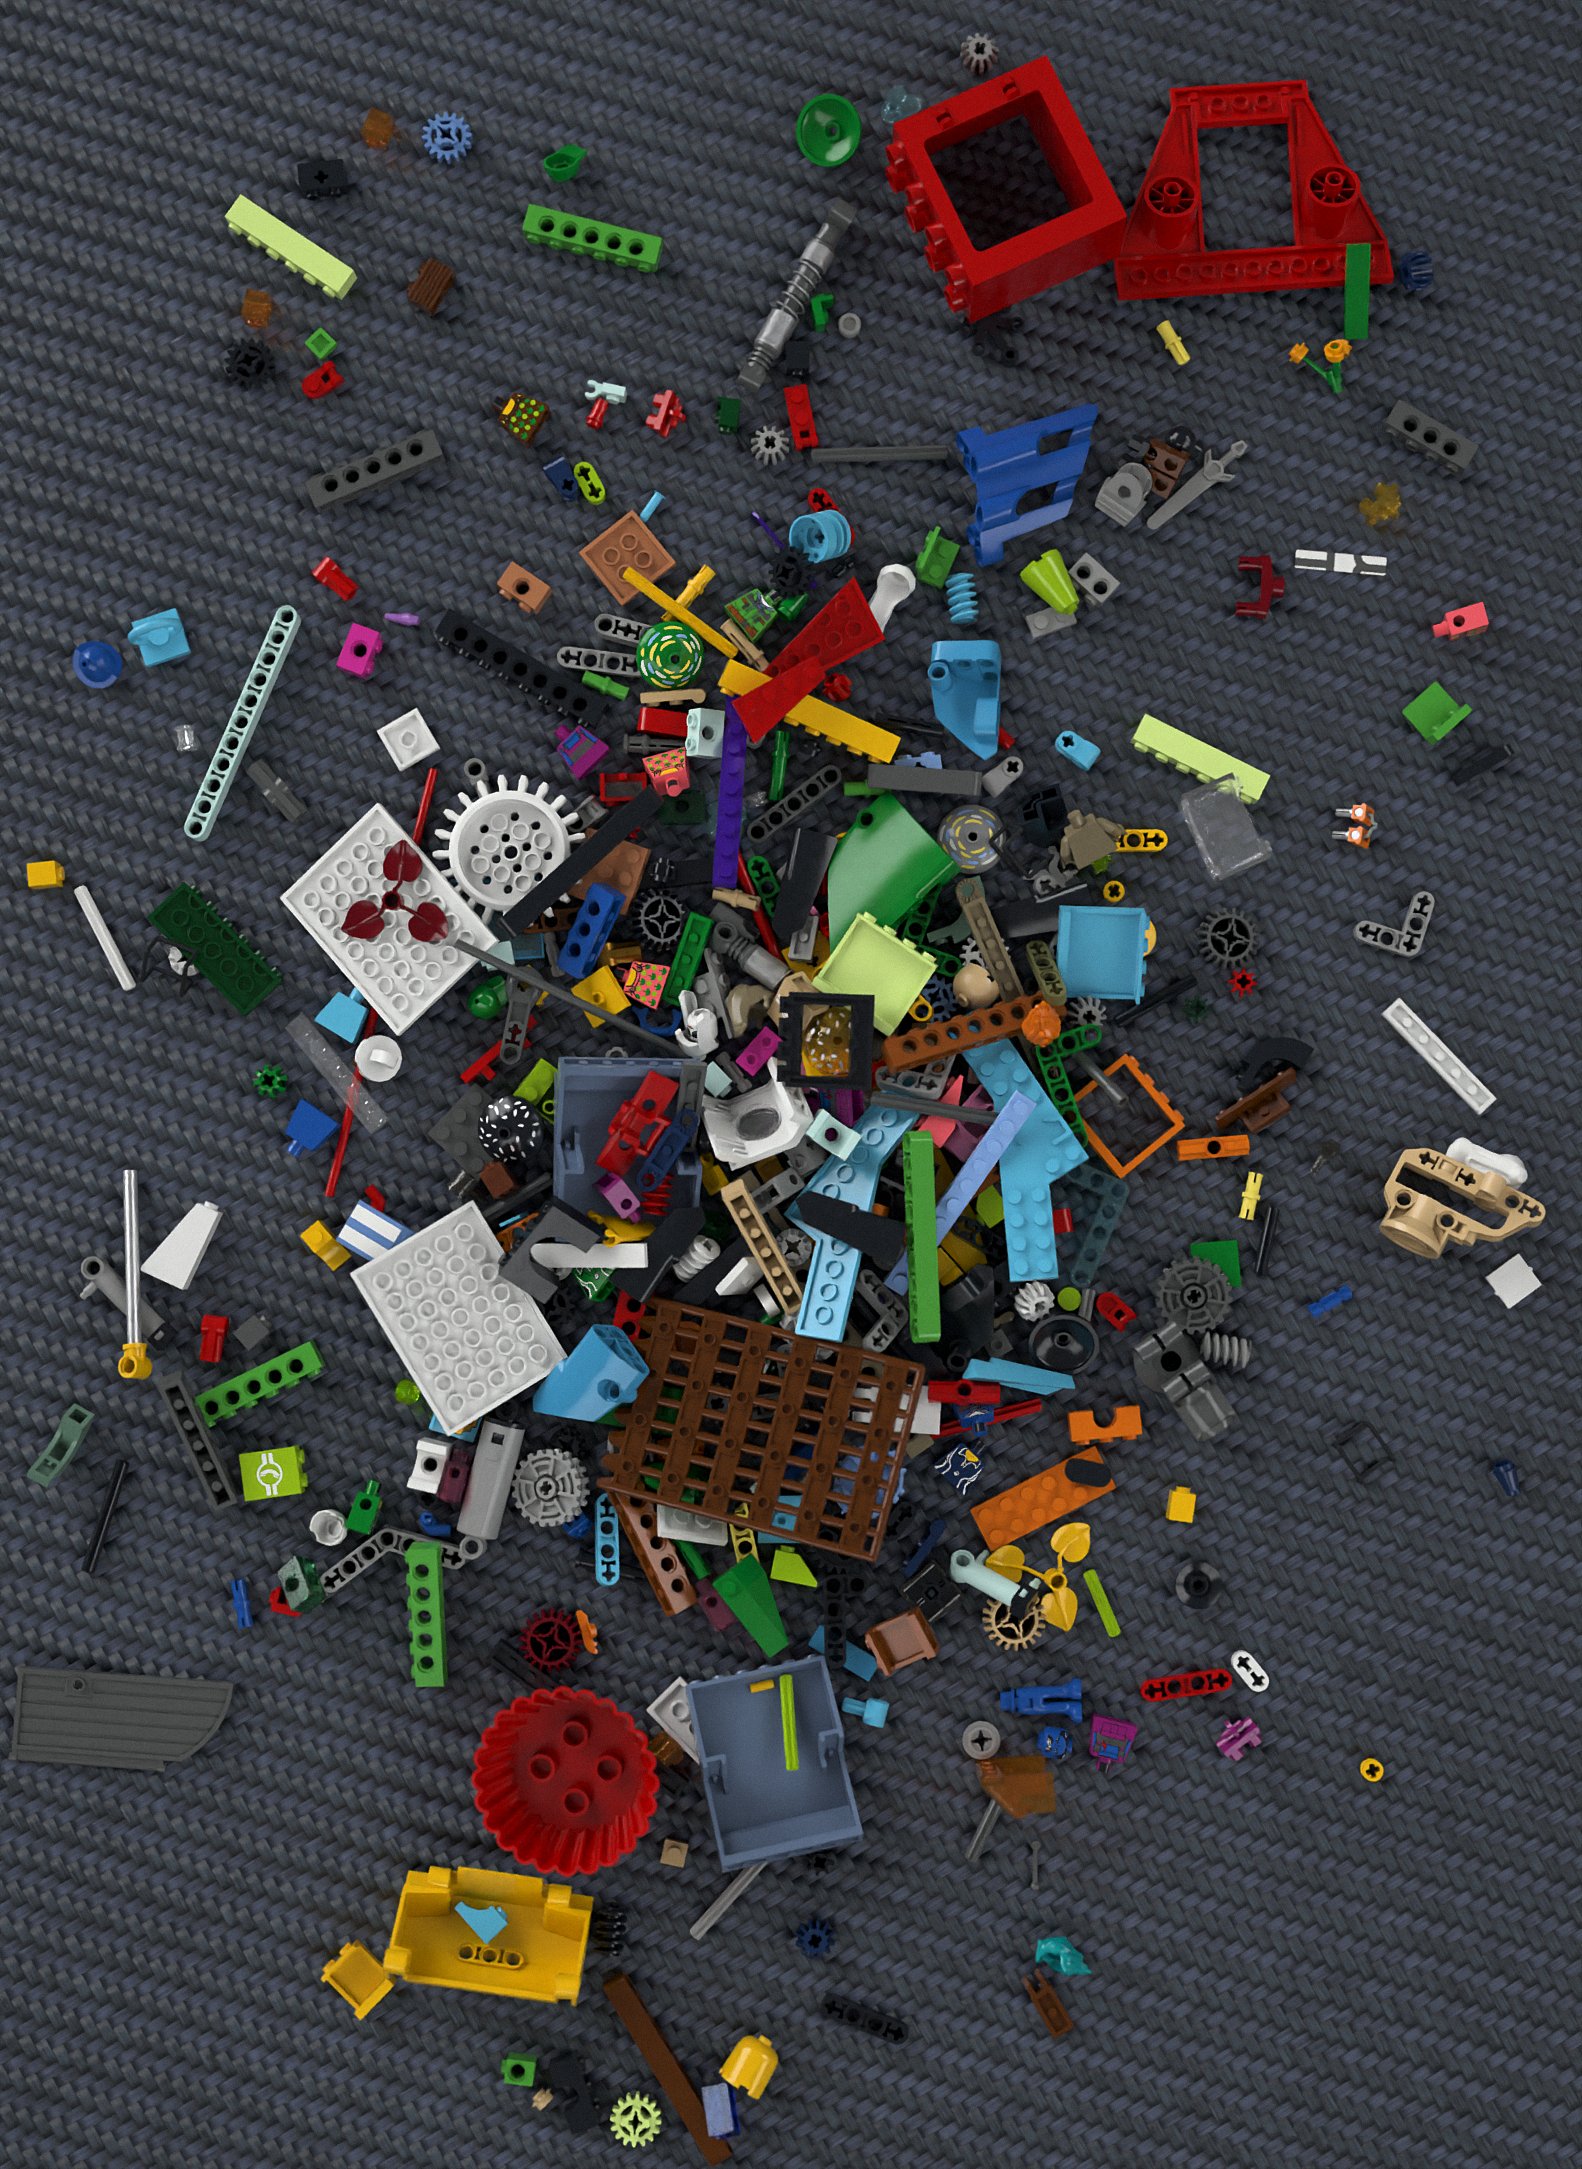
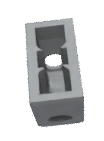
[751,1167,805,1214]

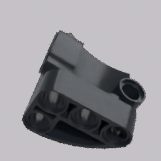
[896,1263,994,1381]

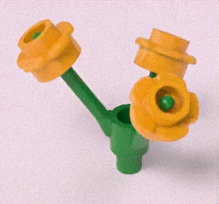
[1288,339,1352,394]

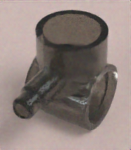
[446,1168,489,1206]

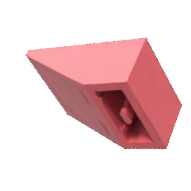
[912,1074,963,1149]

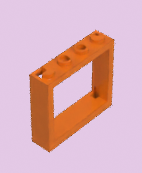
[1065,1054,1185,1179]

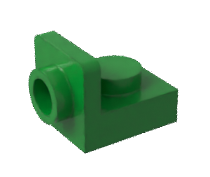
[810,293,834,333]

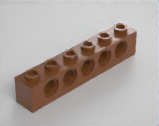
[605,1478,698,1616]

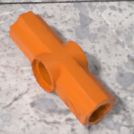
[1176,1134,1250,1161]

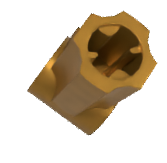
[597,941,643,969]

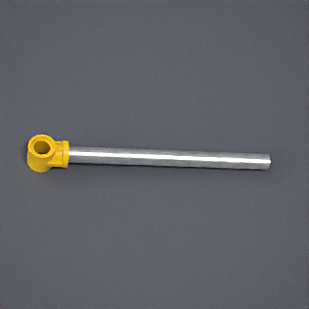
[118,1170,152,1380]

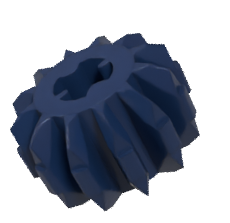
[1399,250,1434,291]
[795,1917,835,1959]

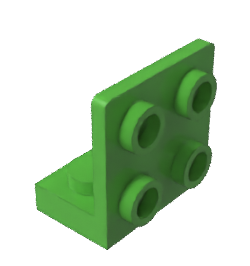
[914,526,960,589]
[1402,682,1472,746]

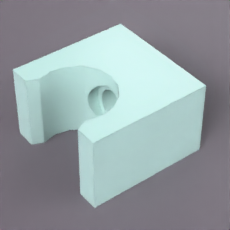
[804,1109,862,1161]

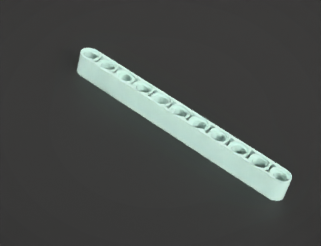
[184,605,301,841]

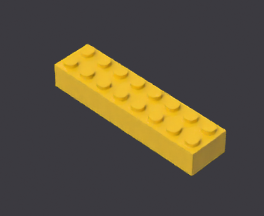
[717,659,901,765]

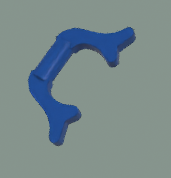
[631,1007,683,1037]

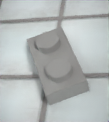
[1025,607,1077,640]
[788,916,820,963]

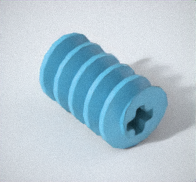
[945,573,979,624]

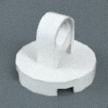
[355,1035,402,1082]

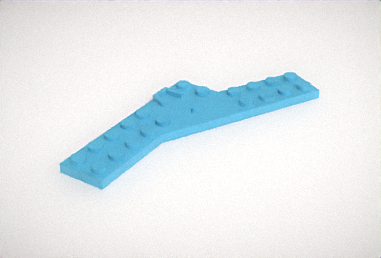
[947,1007,1089,1282]
[783,1077,934,1343]

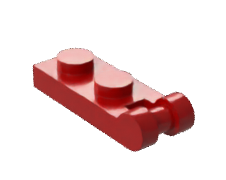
[784,384,819,451]

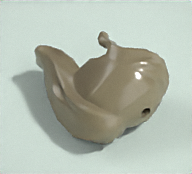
[727,984,776,1037]

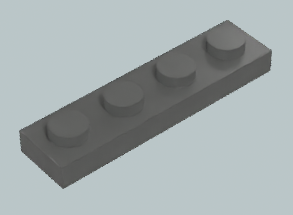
[674,1061,707,1152]

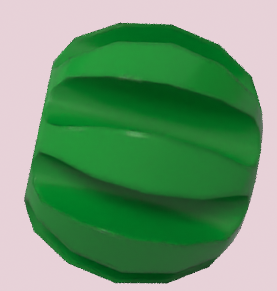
[253,1064,288,1099]

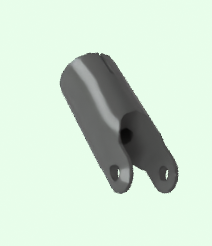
[708,901,760,945]

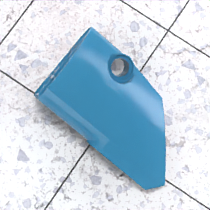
[928,640,1002,761]
[533,1324,650,1422]

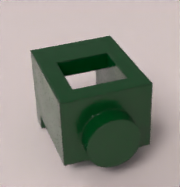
[715,397,741,435]

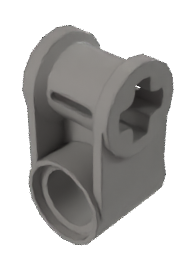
[981,756,1023,798]
[567,794,610,835]

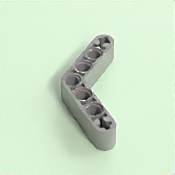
[319,1526,467,1593]

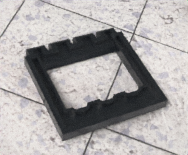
[776,992,875,1090]

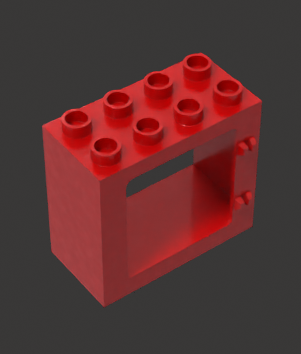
[885,55,1127,323]

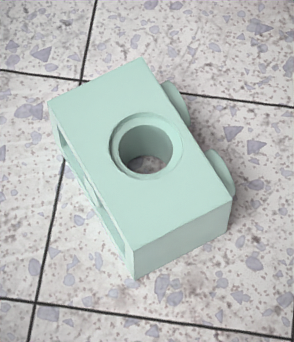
[685,708,725,759]

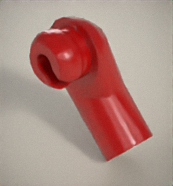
[364,1184,386,1213]

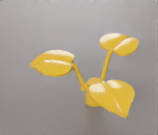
[985,1522,1090,1631]

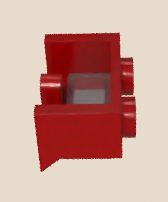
[600,772,647,807]

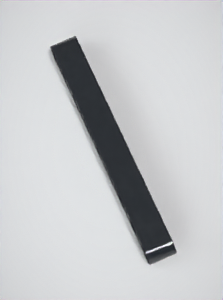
[496,784,666,940]

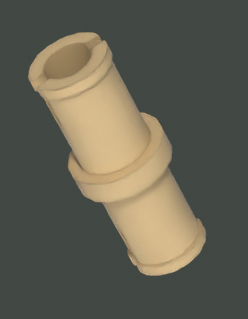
[712,887,761,911]

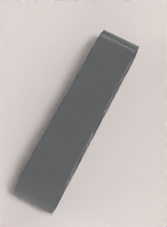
[867,764,982,796]
[747,765,841,845]

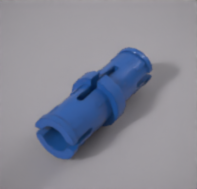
[230,1578,254,1629]

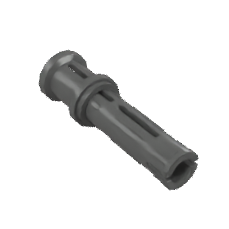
[623,733,687,755]

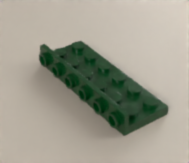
[147,882,284,1017]

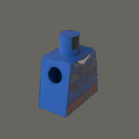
[951,1381,994,1437]

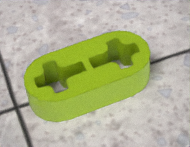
[573,462,606,505]

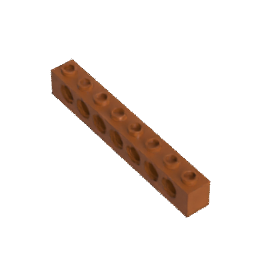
[880,990,1067,1075]

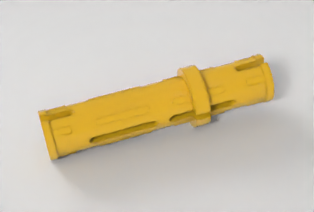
[661,564,716,622]

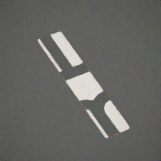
[1295,550,1387,576]

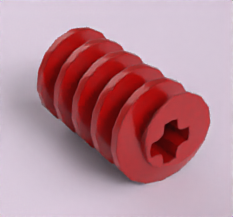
[640,1171,675,1216]

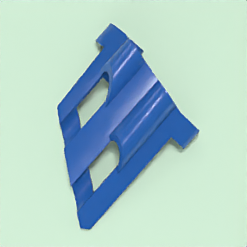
[955,403,1098,567]

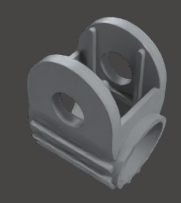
[1095,463,1152,527]

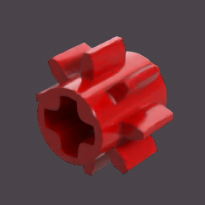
[823,673,852,702]
[1227,968,1257,998]

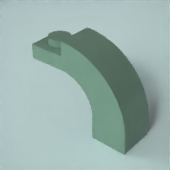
[925,876,985,947]
[27,1403,94,1488]

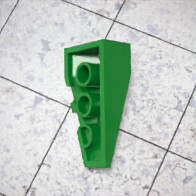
[712,1553,789,1658]

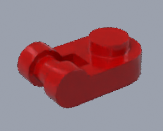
[302,361,345,400]
[1095,1292,1137,1333]

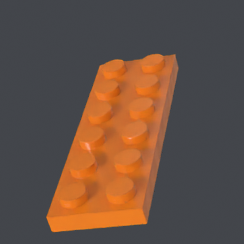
[969,1445,1116,1552]

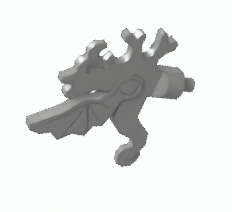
[1023,846,1078,891]

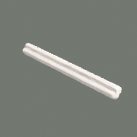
[74,885,136,991]

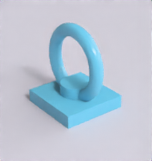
[128,608,191,667]

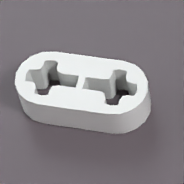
[753,1284,781,1318]
[1231,1650,1269,1692]

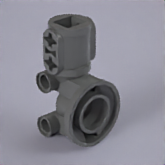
[1133,1320,1237,1442]

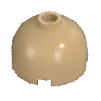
[952,963,1000,1010]

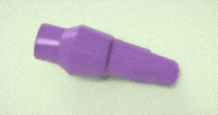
[385,613,420,626]

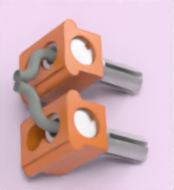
[1332,803,1378,849]

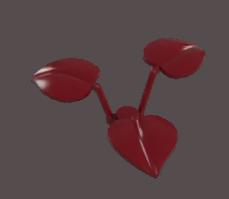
[341,840,448,942]

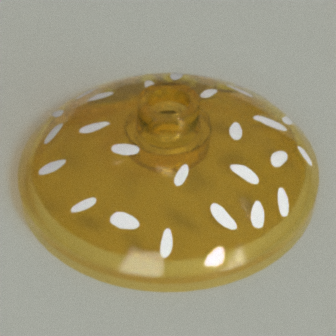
[803,1007,874,1077]

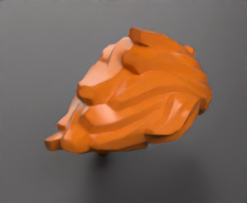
[1021,1001,1061,1047]

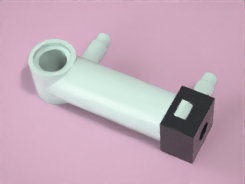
[949,1550,1041,1620]

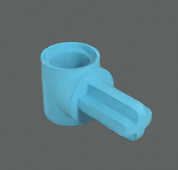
[842,1697,889,1727]

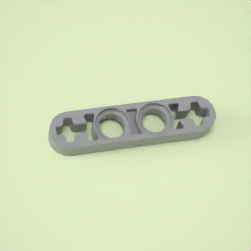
[557,647,641,678]

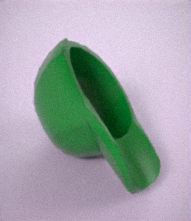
[543,144,588,183]
[467,976,508,1019]

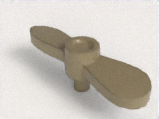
[994,1311,1015,1328]

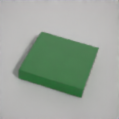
[1189,1240,1241,1291]

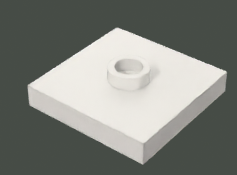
[377,708,440,772]
[715,1257,764,1295]

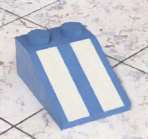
[336,1199,418,1261]

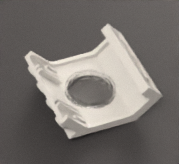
[700,1056,814,1171]

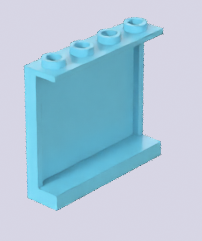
[1056,905,1150,1004]

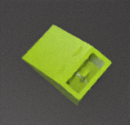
[513,1057,558,1125]

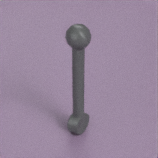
[1030,1840,1041,1891]

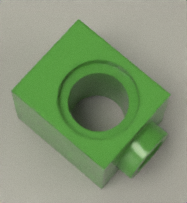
[501,2052,538,2086]

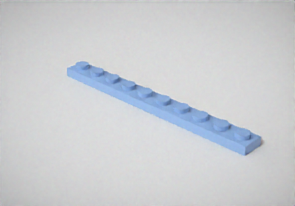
[883,1090,1037,1296]

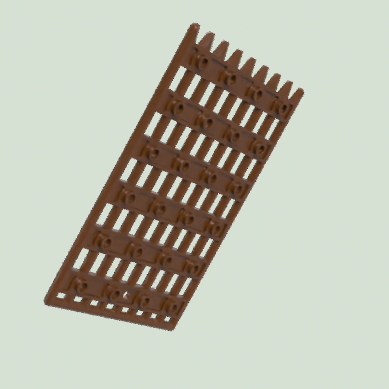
[596,1295,926,1563]

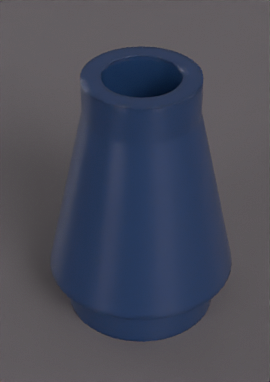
[1493,1459,1521,1496]

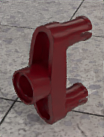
[1236,555,1285,619]

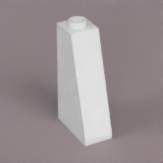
[140,1201,223,1290]

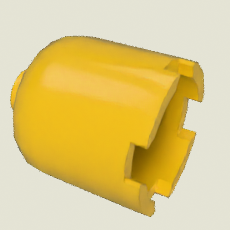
[719,2035,778,2099]

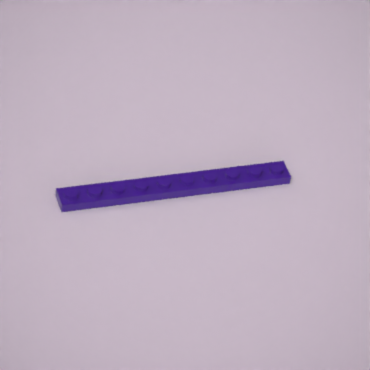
[712,694,747,888]

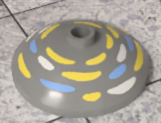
[937,805,1006,874]

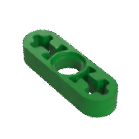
[747,856,780,918]

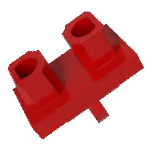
[646,390,686,438]

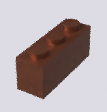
[479,1160,521,1200]

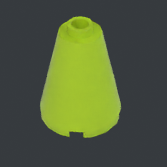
[1020,549,1080,616]

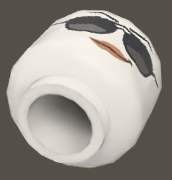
[687,1008,718,1043]

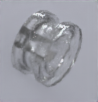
[746,791,769,809]

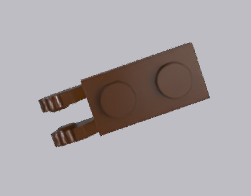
[1021,1968,1075,2039]

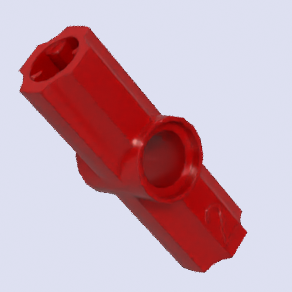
[928,1379,1000,1406]

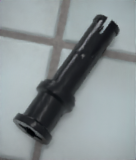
[574,1547,646,1585]

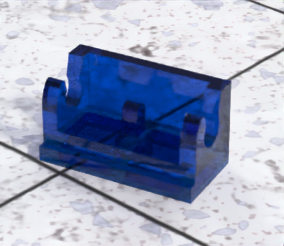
[702,2082,740,2140]

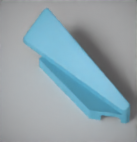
[962,1357,1075,1395]

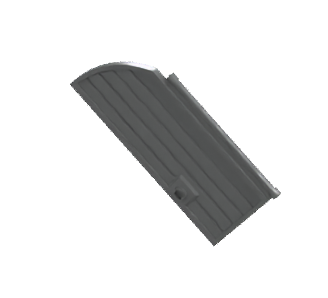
[9,1666,235,1773]

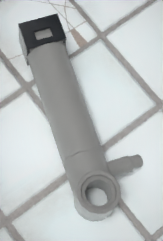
[80,1256,180,1351]

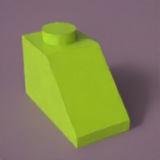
[974,1185,1004,1229]
[770,1545,817,1587]

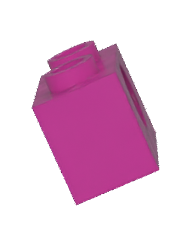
[336,623,383,680]
[735,1026,783,1078]

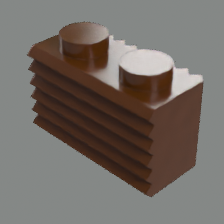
[406,257,456,316]

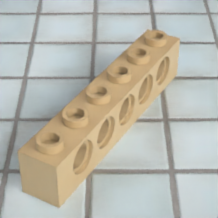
[721,1178,804,1315]

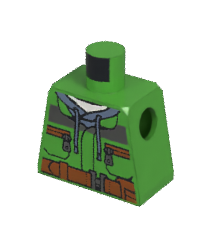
[725,589,782,645]

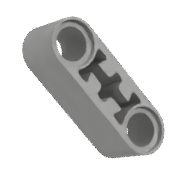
[595,614,652,648]

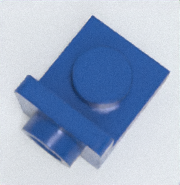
[562,1510,594,1539]

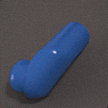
[420,1512,451,1537]

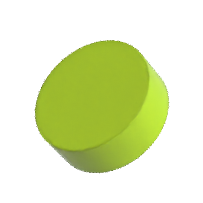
[1057,1287,1081,1311]

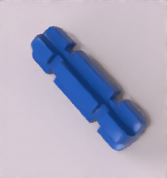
[1308,1286,1353,1318]

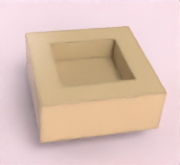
[660,1837,689,1868]

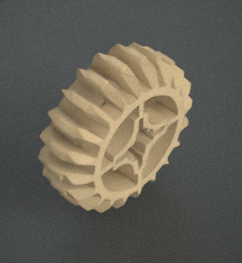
[982,1597,1046,1651]

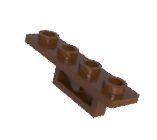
[1215,1068,1297,1135]

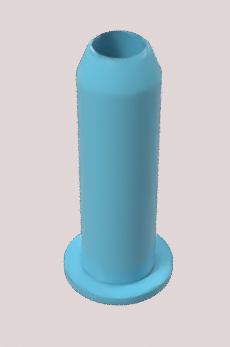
[639,490,665,522]

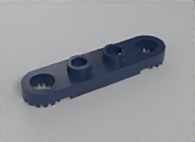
[637,1109,700,1192]

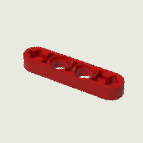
[1140,1668,1232,1702]

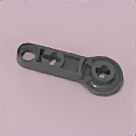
[500,966,543,1065]

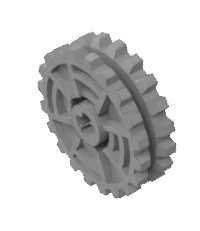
[512,1448,590,1527]

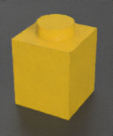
[27,861,65,890]
[1166,1486,1196,1523]

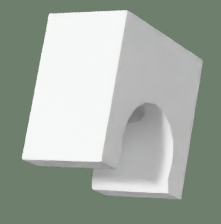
[407,1437,453,1494]

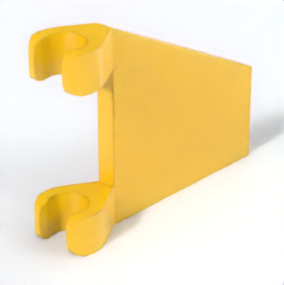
[587,1210,656,1248]

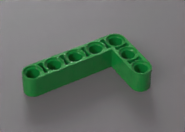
[901,882,962,979]
[1036,1024,1102,1149]

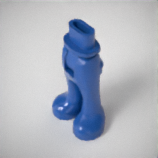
[1000,1678,1082,1723]

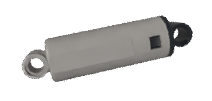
[457,1397,526,1559]

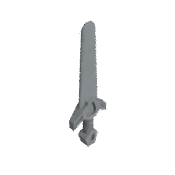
[1147,440,1247,530]

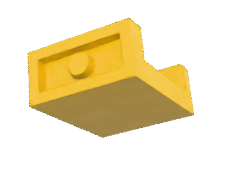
[321,1939,397,2020]

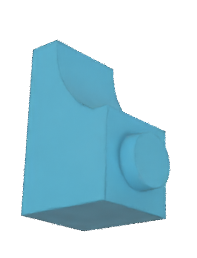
[455,1901,509,1944]

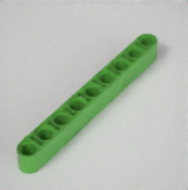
[903,1130,941,1343]

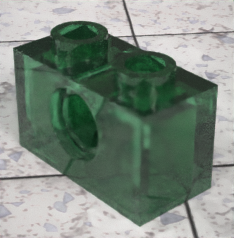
[659,790,706,826]
[277,1555,327,1614]

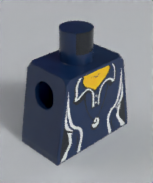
[932,1438,988,1496]

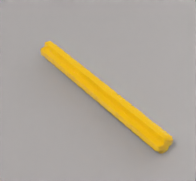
[623,567,739,659]

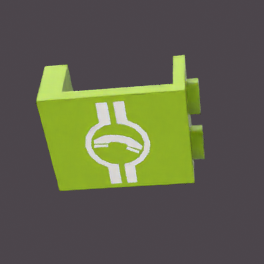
[239,1445,308,1501]

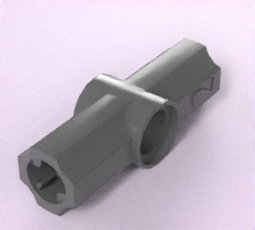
[246,759,308,824]

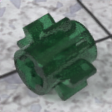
[1181,994,1211,1024]

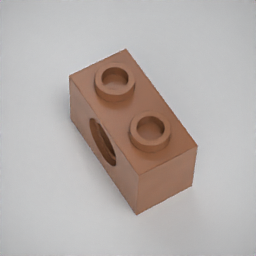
[497,561,552,615]

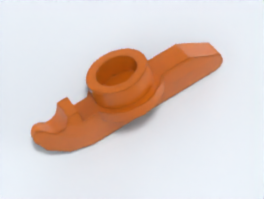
[576,1610,598,1654]

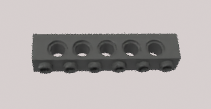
[305,429,446,514]
[158,1369,238,1511]

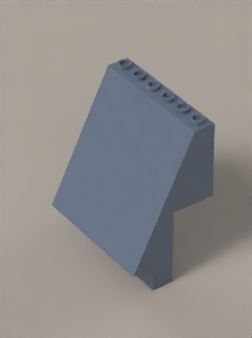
[553,1057,702,1243]
[685,1654,863,1873]

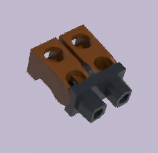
[1118,434,1191,499]

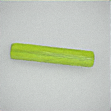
[1083,1569,1121,1637]

